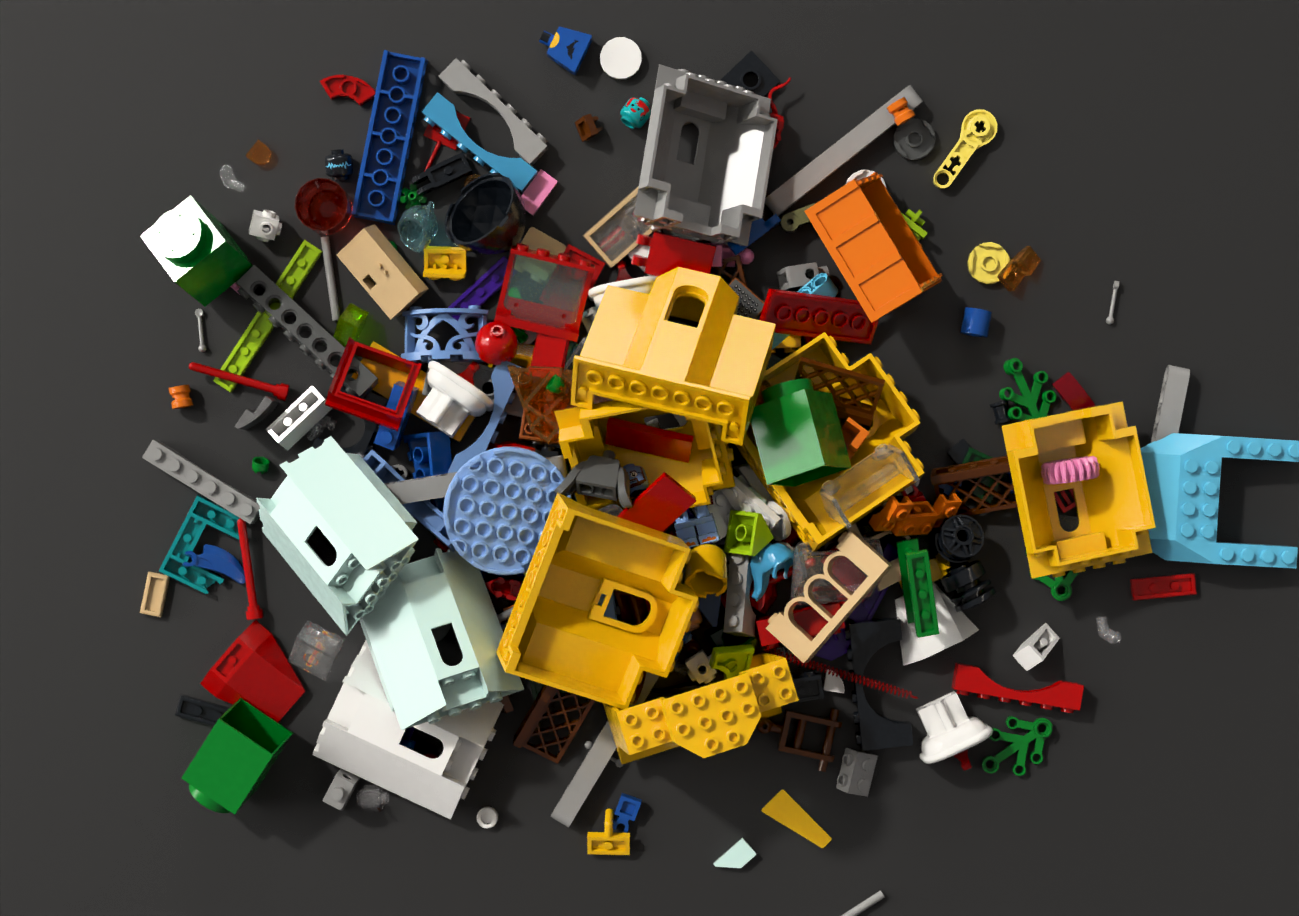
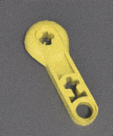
[933,109,997,189]

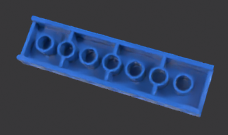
[351,50,428,225]

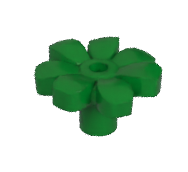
[400,184,427,211]

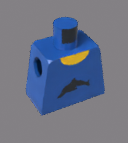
[539,27,593,76]

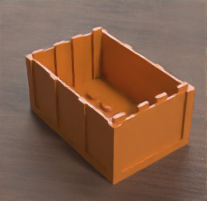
[804,172,943,323]

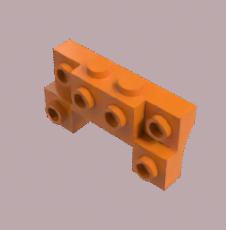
[869,493,962,536]

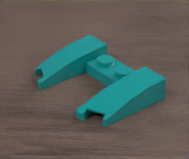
[159,495,240,594]

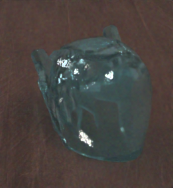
[397,201,438,252]

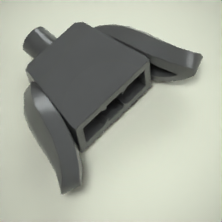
[554,450,633,508]

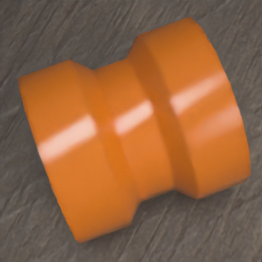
[887,97,915,126]
[168,385,193,409]

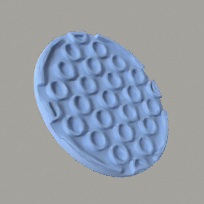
[443,446,572,575]

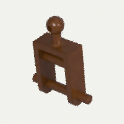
[757,708,842,772]

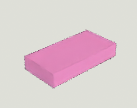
[521,169,558,216]

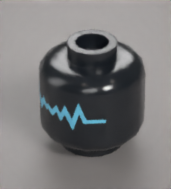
[324,149,353,181]

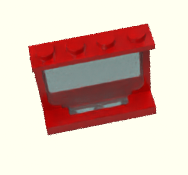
[494,243,595,342]

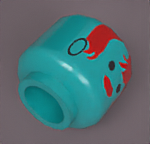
[620,97,651,129]

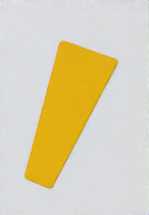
[761,789,832,848]

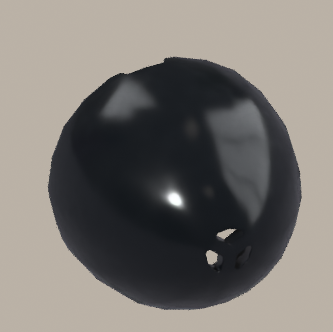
[444,173,526,255]

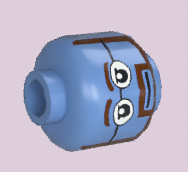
[623,464,649,497]

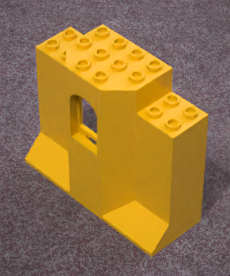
[570,267,776,446]
[735,332,925,554]
[496,493,699,709]
[603,652,799,765]

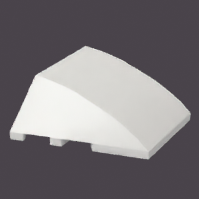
[895,582,979,666]

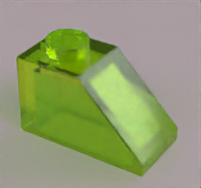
[333,303,369,347]

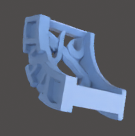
[401,305,489,364]

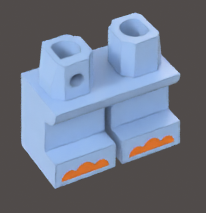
[674,505,720,548]

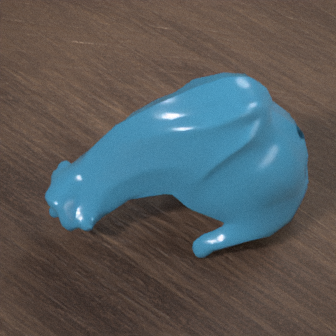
[750,542,798,601]

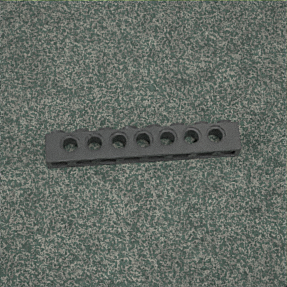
[236,265,378,399]

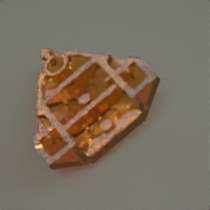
[507,365,578,444]

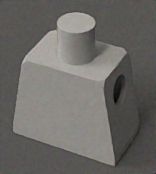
[777,262,829,291]
[322,769,361,811]

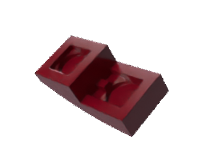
[1052,372,1096,411]

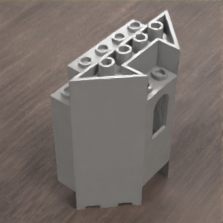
[634,64,778,246]

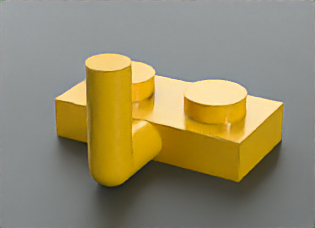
[587,808,630,855]

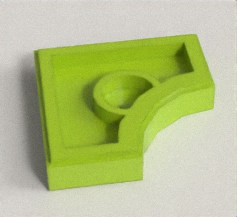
[709,644,755,679]

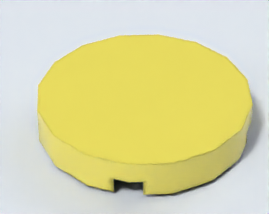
[967,242,1010,285]

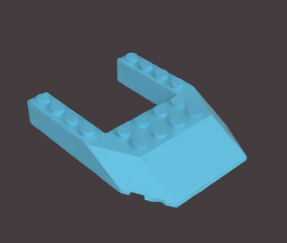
[1140,433,1299,569]

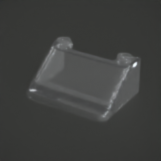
[791,538,884,605]

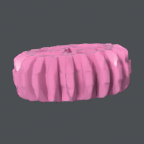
[1041,456,1100,485]

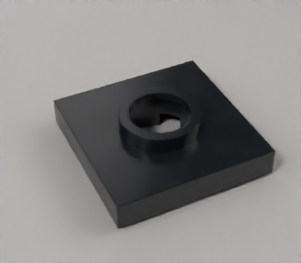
[721,50,780,97]

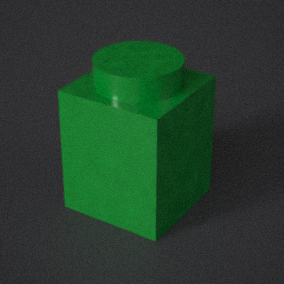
[141,195,253,307]
[750,378,852,487]
[181,698,293,815]

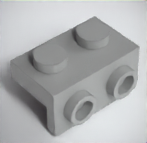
[836,748,878,797]

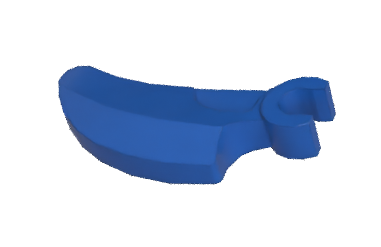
[182,544,246,584]

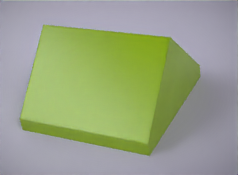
[724,510,774,556]

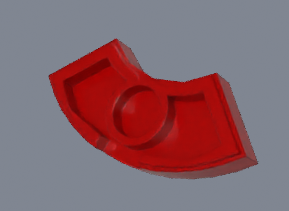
[320,75,375,107]

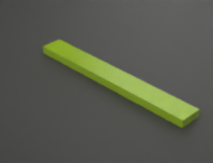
[213,240,323,393]

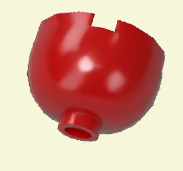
[475,322,518,365]

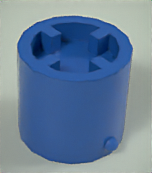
[960,307,992,338]

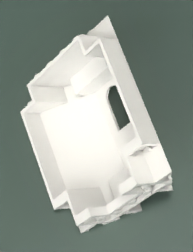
[312,640,504,820]

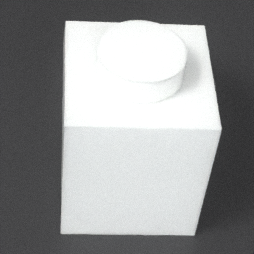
[1013,623,1060,671]

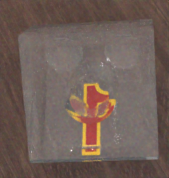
[288,620,345,681]

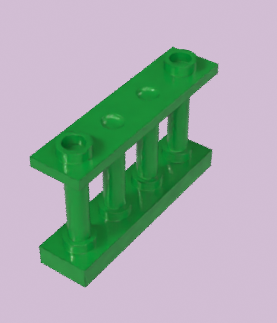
[896,538,939,638]

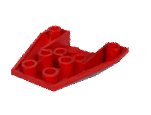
[200,620,306,723]

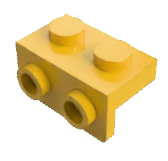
[423,246,467,281]

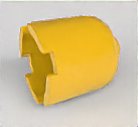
[684,543,727,598]

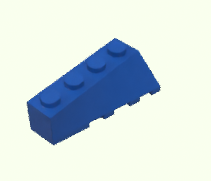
[403,431,452,513]

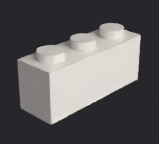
[266,386,333,451]

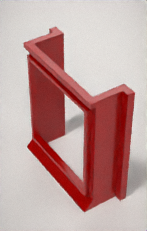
[325,337,422,431]

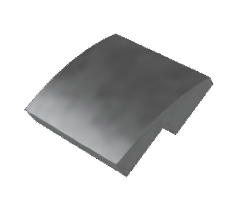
[234,396,280,430]

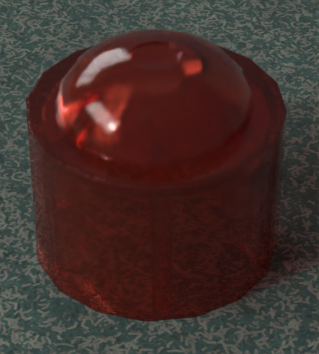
[295,178,353,235]

